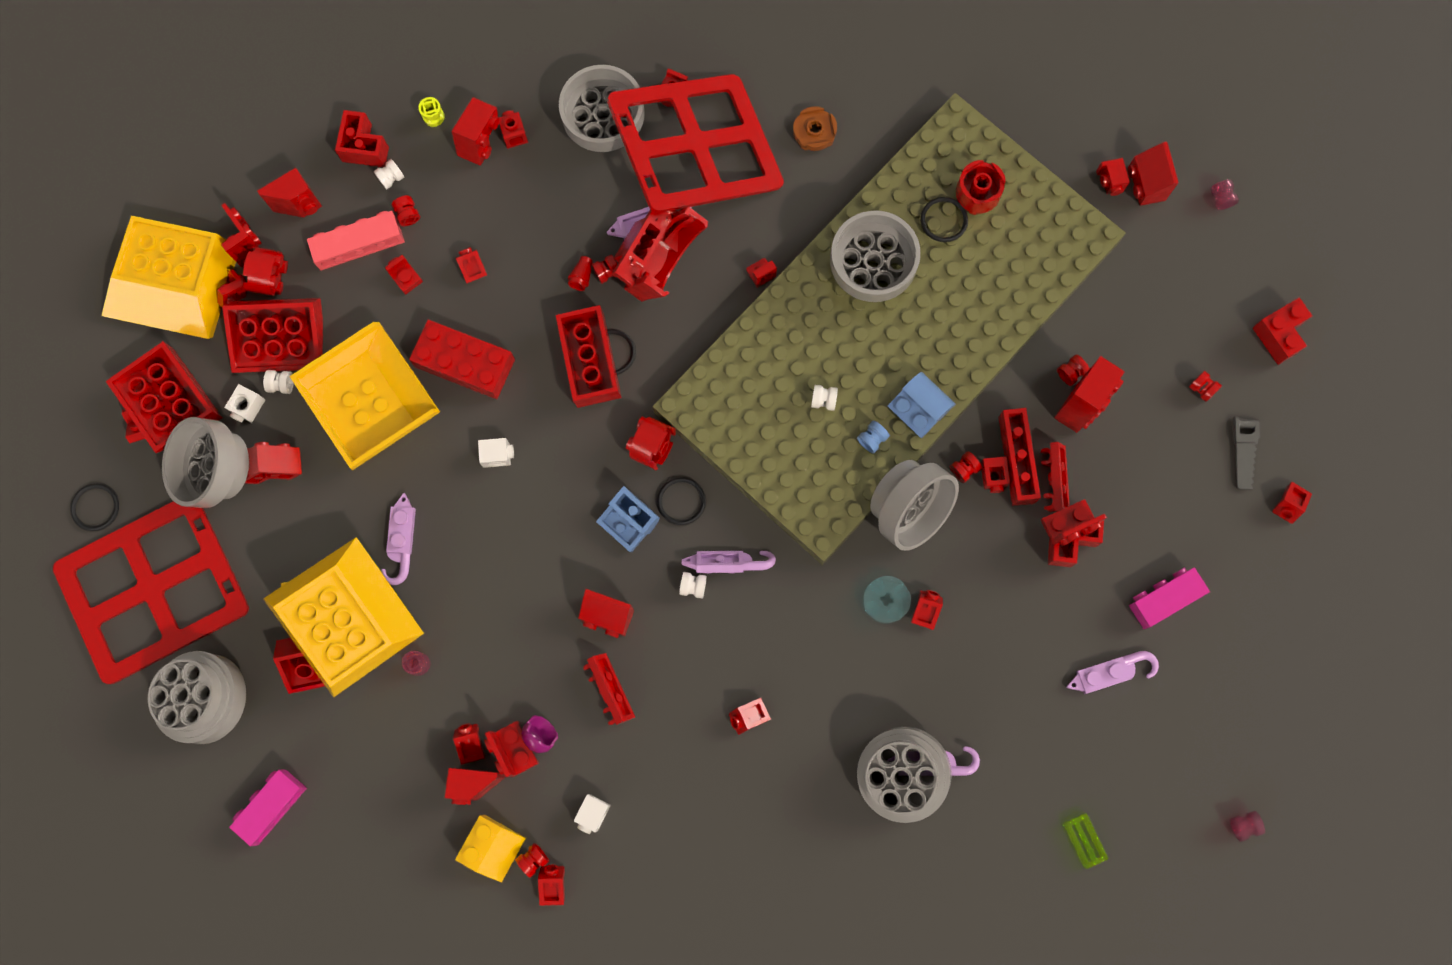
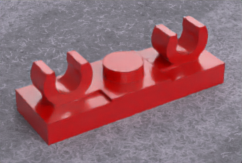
[1041,442,1070,512]
[583,653,635,725]

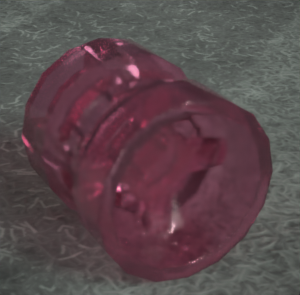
[1210,180,1239,210]
[402,651,431,676]
[1230,811,1265,842]

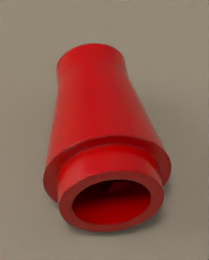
[568,256,593,291]

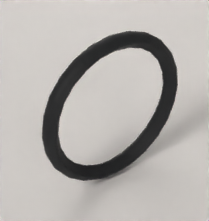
[920,197,968,242]
[608,330,636,375]
[657,477,706,525]
[71,484,119,531]

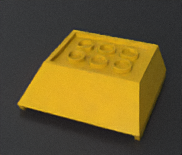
[102,216,236,339]
[289,322,440,470]
[263,537,424,697]

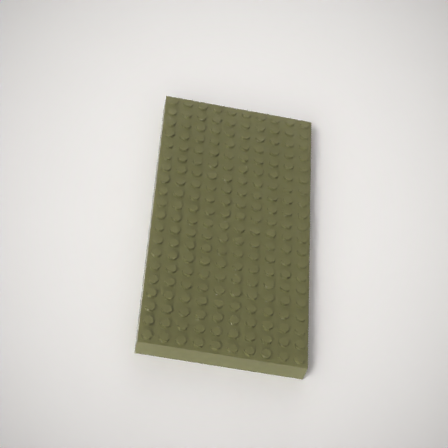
[652,93,1126,566]

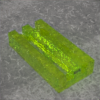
[1063,813,1109,869]

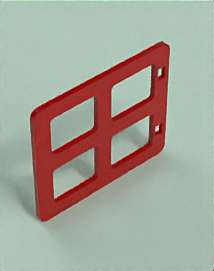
[607,74,784,213]
[53,501,249,684]

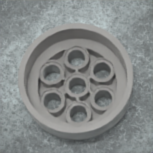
[559,65,645,152]
[830,211,920,302]
[162,417,249,508]
[870,460,959,551]
[148,651,246,744]
[857,727,952,823]

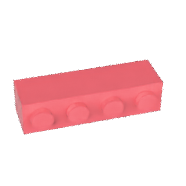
[307,211,405,271]

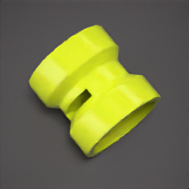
[418,97,445,127]

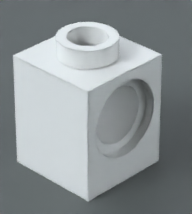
[224,384,265,423]
[478,438,514,468]
[574,794,611,834]

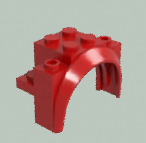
[612,206,708,302]

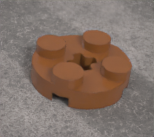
[793,106,837,151]

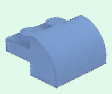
[888,372,956,438]
[596,486,660,552]

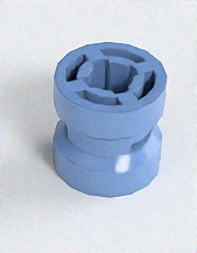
[857,421,890,454]

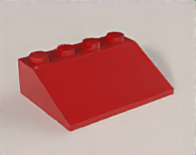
[222,298,323,373]
[106,341,223,453]

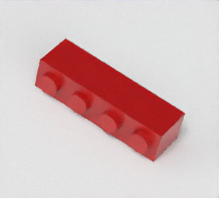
[998,408,1041,506]

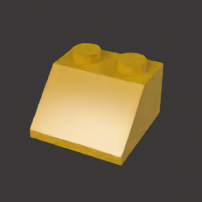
[455,815,526,882]

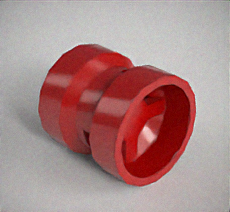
[391,195,420,226]
[591,254,617,284]
[1057,354,1090,386]
[1189,370,1222,402]
[949,451,982,483]
[515,843,550,878]

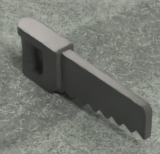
[1233,416,1260,490]

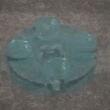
[863,576,911,624]

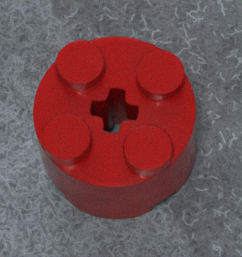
[956,160,1005,215]
[243,246,288,296]
[626,416,676,470]

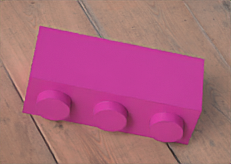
[1129,567,1210,629]
[229,770,307,846]

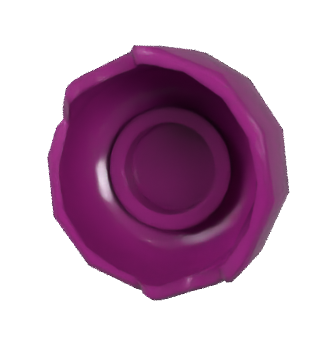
[521,715,558,754]

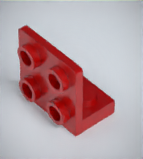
[221,203,262,267]
[1041,499,1107,546]
[484,721,539,777]

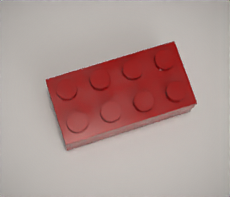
[556,305,622,408]
[409,320,515,399]
[1054,356,1125,433]

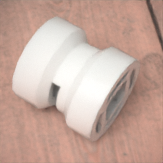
[373,159,404,190]
[263,370,294,394]
[811,385,838,411]
[679,572,707,599]

